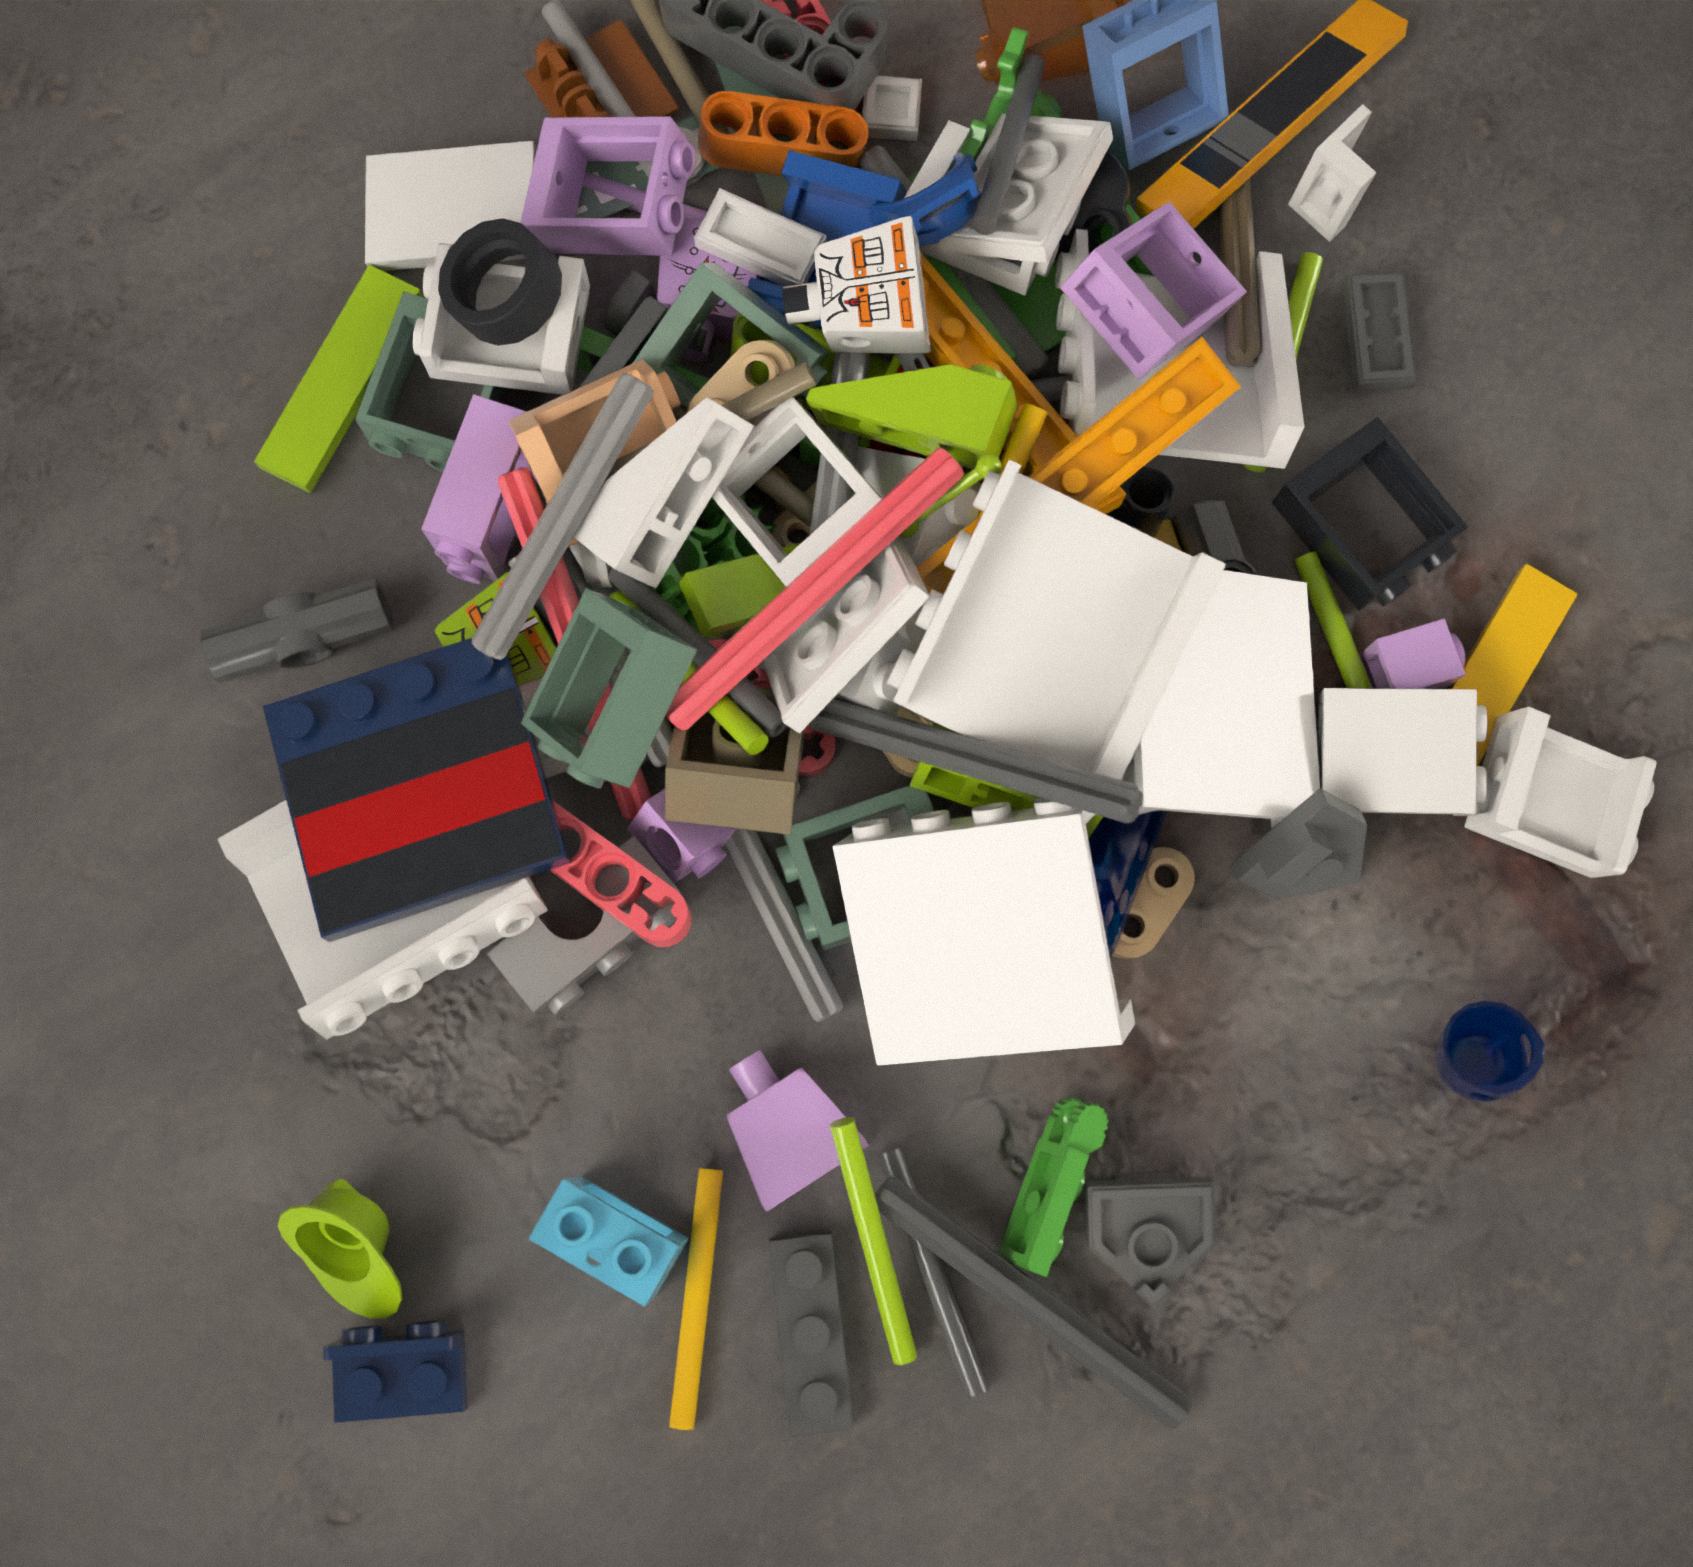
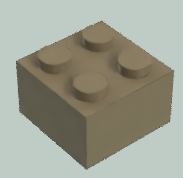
[665,687,805,835]

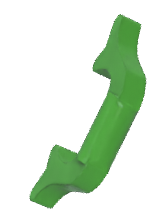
[960,27,1029,162]

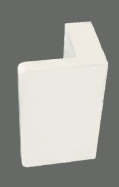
[1288,104,1376,242]

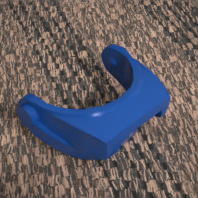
[868,152,981,246]

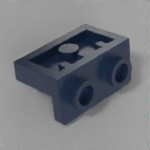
[323,1320,467,1423]

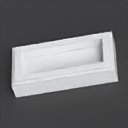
[694,188,827,287]

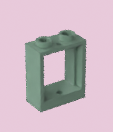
[632,263,831,408]
[355,291,510,472]
[521,588,697,788]
[776,785,933,951]

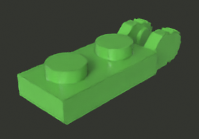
[998,1097,1109,1277]

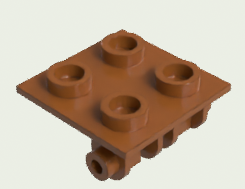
[524,19,679,118]

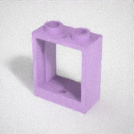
[520,117,695,256]
[1060,201,1247,380]
[421,394,537,584]

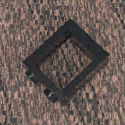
[1271,416,1468,611]

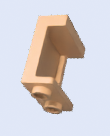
[508,359,681,546]

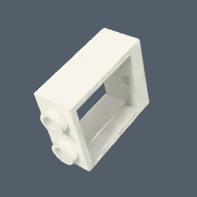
[712,397,883,587]

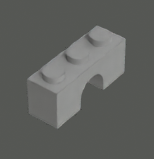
[487,836,684,1016]

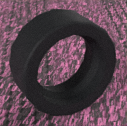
[438,218,562,346]

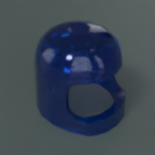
[1435,1000,1545,1103]

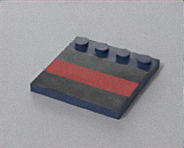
[263,638,571,942]

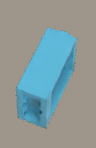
[528,1176,689,1307]

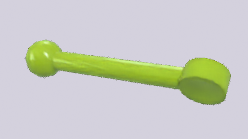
[900,453,1001,538]

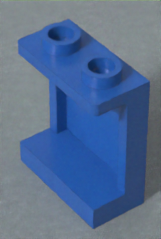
[747,150,907,330]

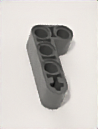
[659,0,887,110]

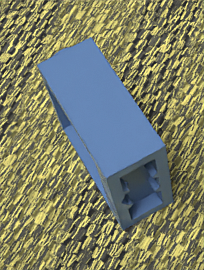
[1082,0,1229,170]

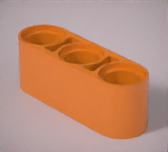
[697,91,869,176]

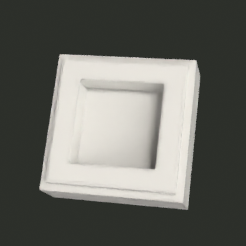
[862,76,922,141]

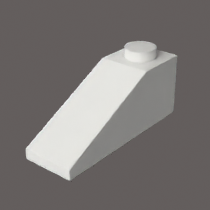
[573,397,754,588]

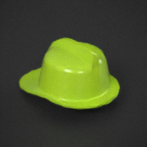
[278,1178,403,1319]

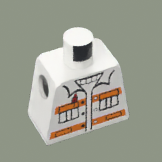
[782,216,931,354]

